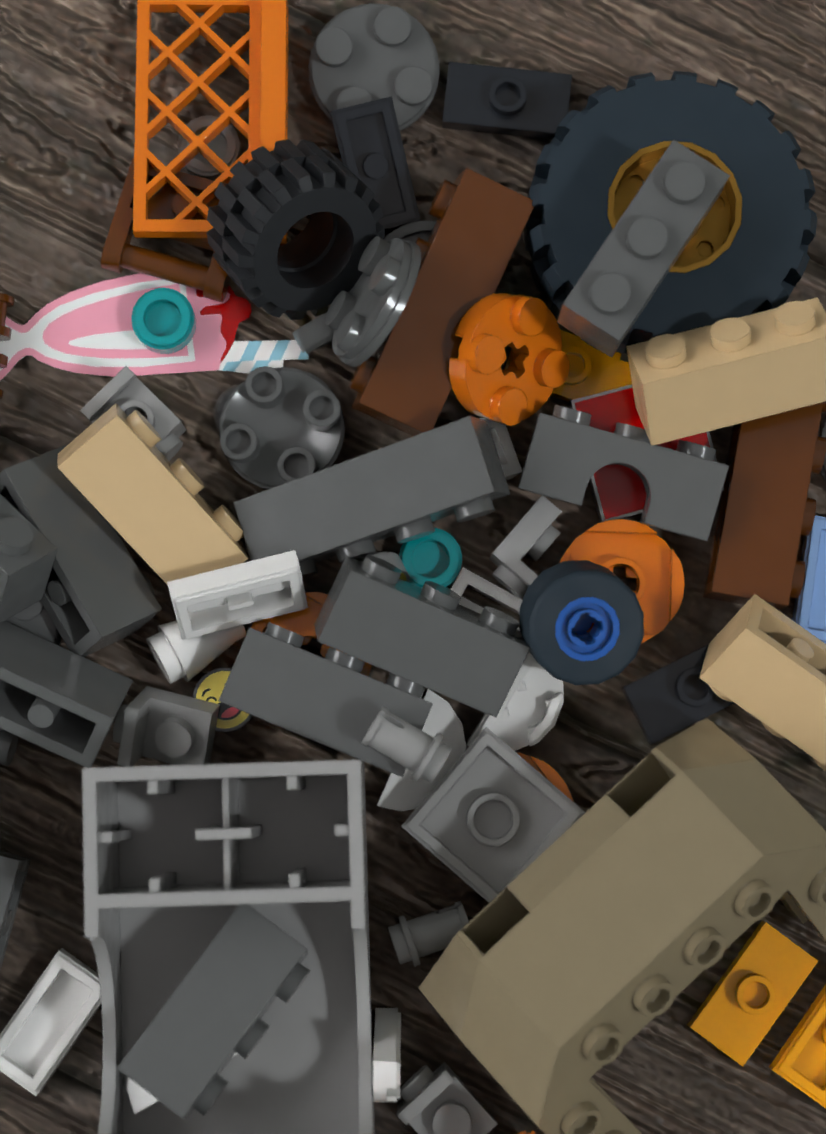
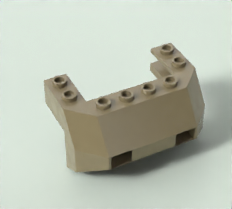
[419,718,826,1134]

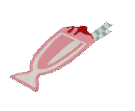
[0,273,309,381]

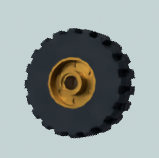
[524,71,817,362]

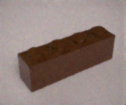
[349,168,534,436]
[703,401,826,611]

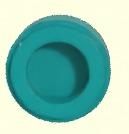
[131,288,196,354]
[399,528,462,588]

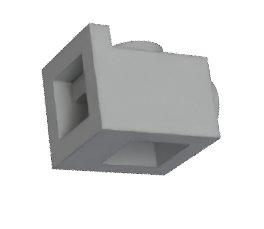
[80,366,186,461]

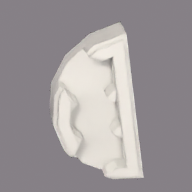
[467,652,564,751]
[377,689,466,811]
[373,1008,401,1102]

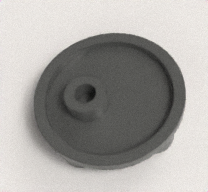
[308,4,439,131]
[325,236,421,367]

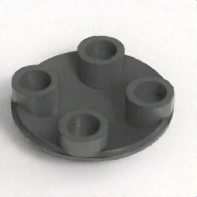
[219,366,345,489]

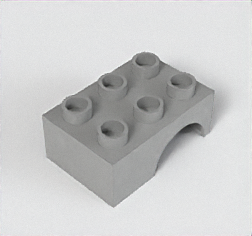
[82,760,375,1134]

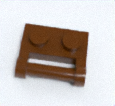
[101,158,231,302]

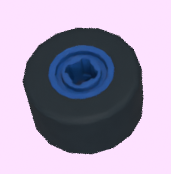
[520,560,644,685]

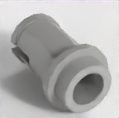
[361,706,452,783]
[388,901,469,967]

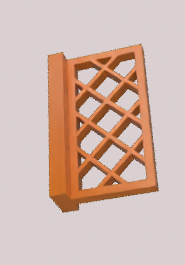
[133,0,289,245]

